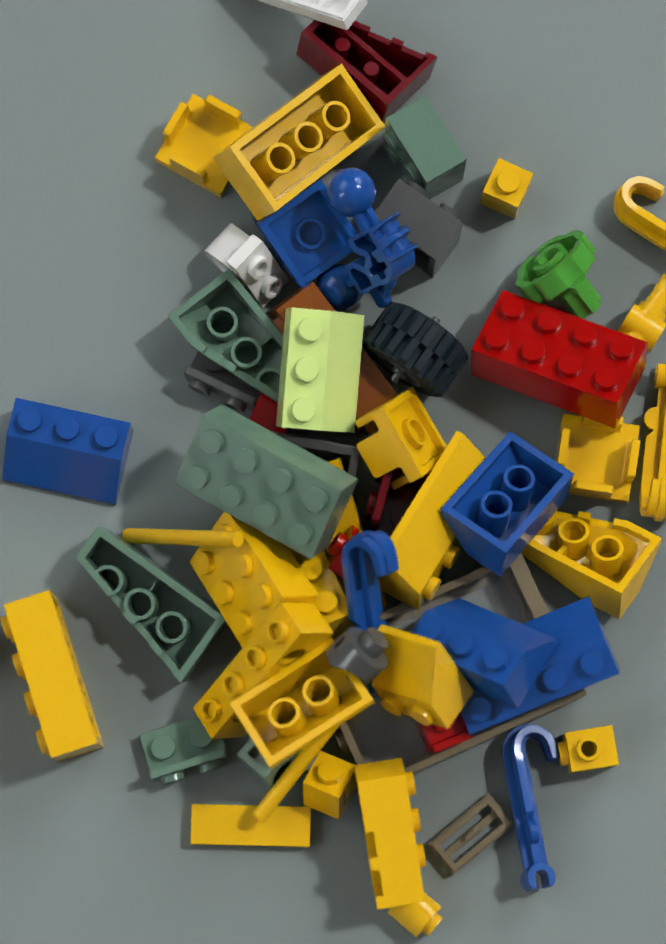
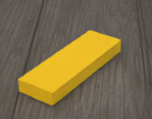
[191,804,311,847]

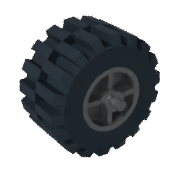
[362,302,469,398]

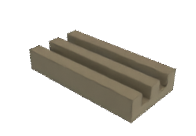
[428,794,514,875]

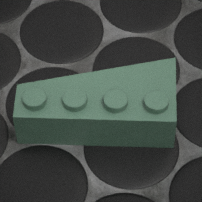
[76,525,227,683]

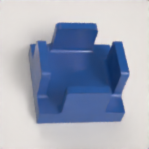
[255,179,358,288]

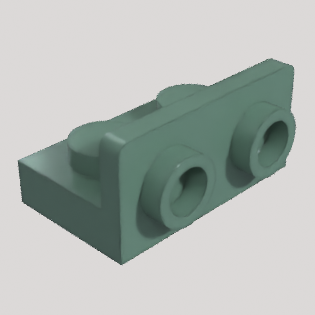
[139,717,229,785]

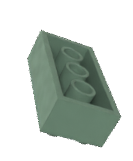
[174,404,358,559]

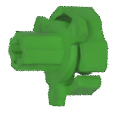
[515,230,602,319]

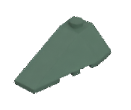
[167,269,283,403]

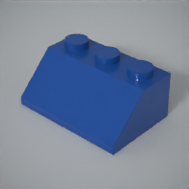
[2,398,134,505]
[440,431,574,577]
[412,598,559,709]

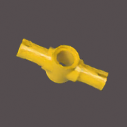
[618,273,666,353]

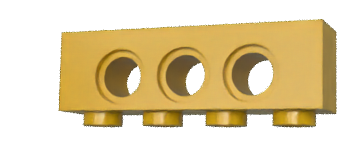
[193,602,333,739]

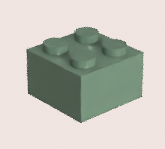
[382,95,467,199]

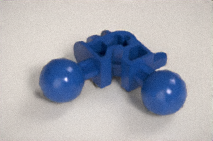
[316,167,418,312]

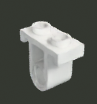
[204,223,289,308]

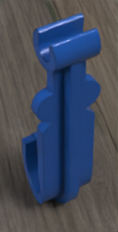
[341,530,399,694]
[501,724,559,892]

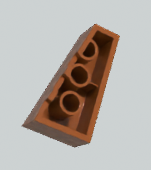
[267,282,398,435]

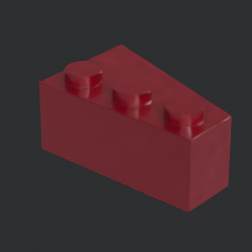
[296,20,437,124]

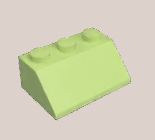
[276,307,364,433]

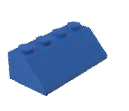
[460,596,620,735]

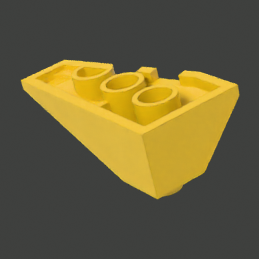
[521,511,662,619]

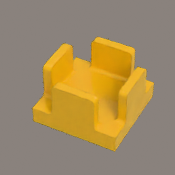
[155,94,253,198]
[354,387,447,490]
[555,413,641,504]

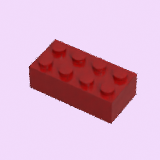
[471,290,648,428]

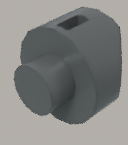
[326,627,388,687]

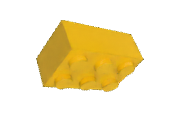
[189,511,319,648]

